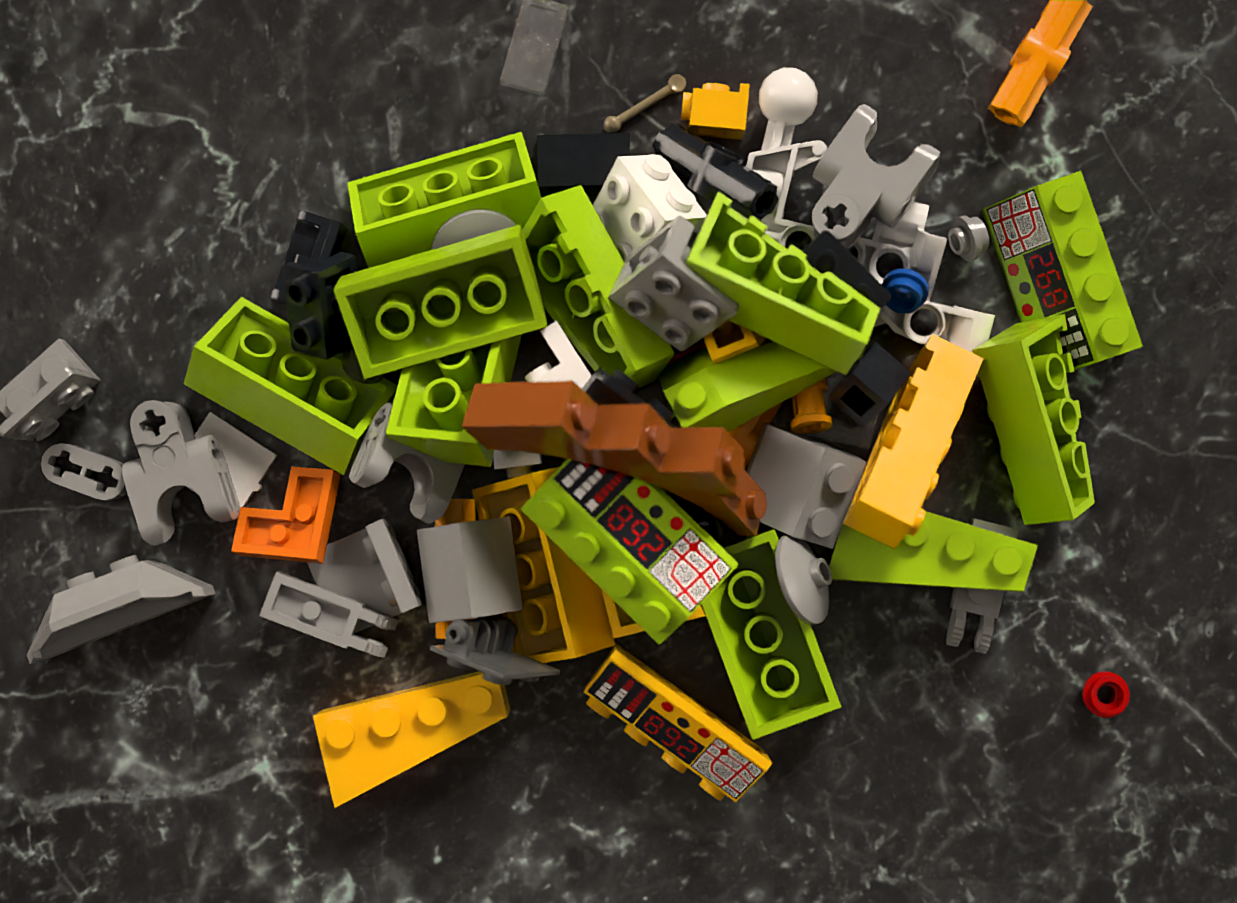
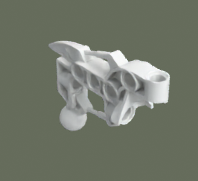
[736,67,995,353]

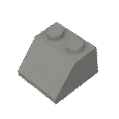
[746,422,867,549]

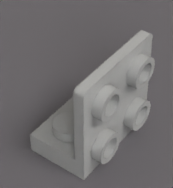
[608,215,739,351]
[0,338,101,441]
[307,519,425,633]

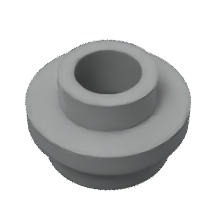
[948,215,989,261]

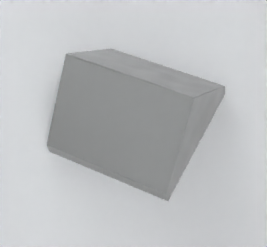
[417,517,523,623]

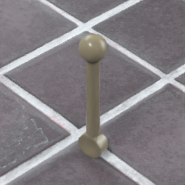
[603,74,686,133]

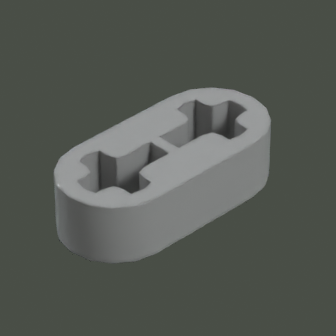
[41,443,127,501]

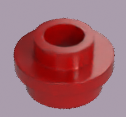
[1082,671,1130,718]

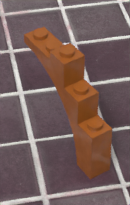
[462,381,767,536]

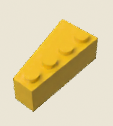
[843,334,983,549]
[313,671,511,808]

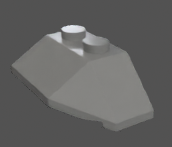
[27,555,216,664]

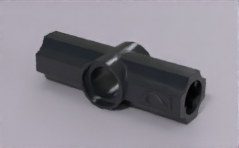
[652,123,779,221]

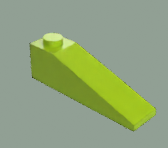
[658,338,863,432]

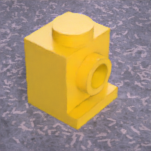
[681,83,750,140]

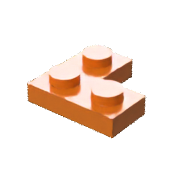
[231,466,341,564]

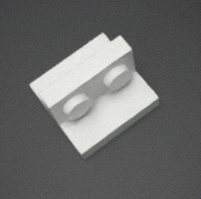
[525,321,592,389]

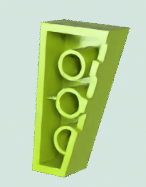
[522,185,675,389]
[685,191,880,375]
[972,314,1095,525]
[829,496,1038,592]

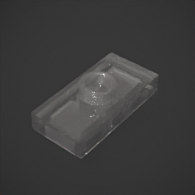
[500,0,569,96]

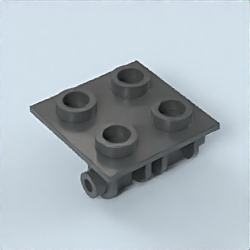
[430,617,560,685]

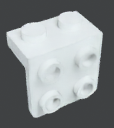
[593,154,707,262]

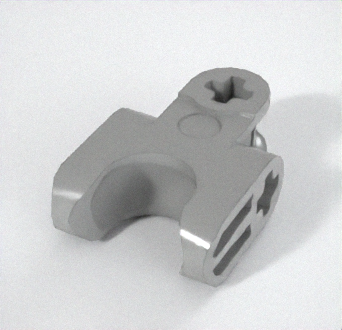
[812,104,941,250]
[122,400,240,546]
[349,402,465,524]

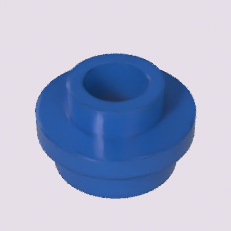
[882,269,929,314]

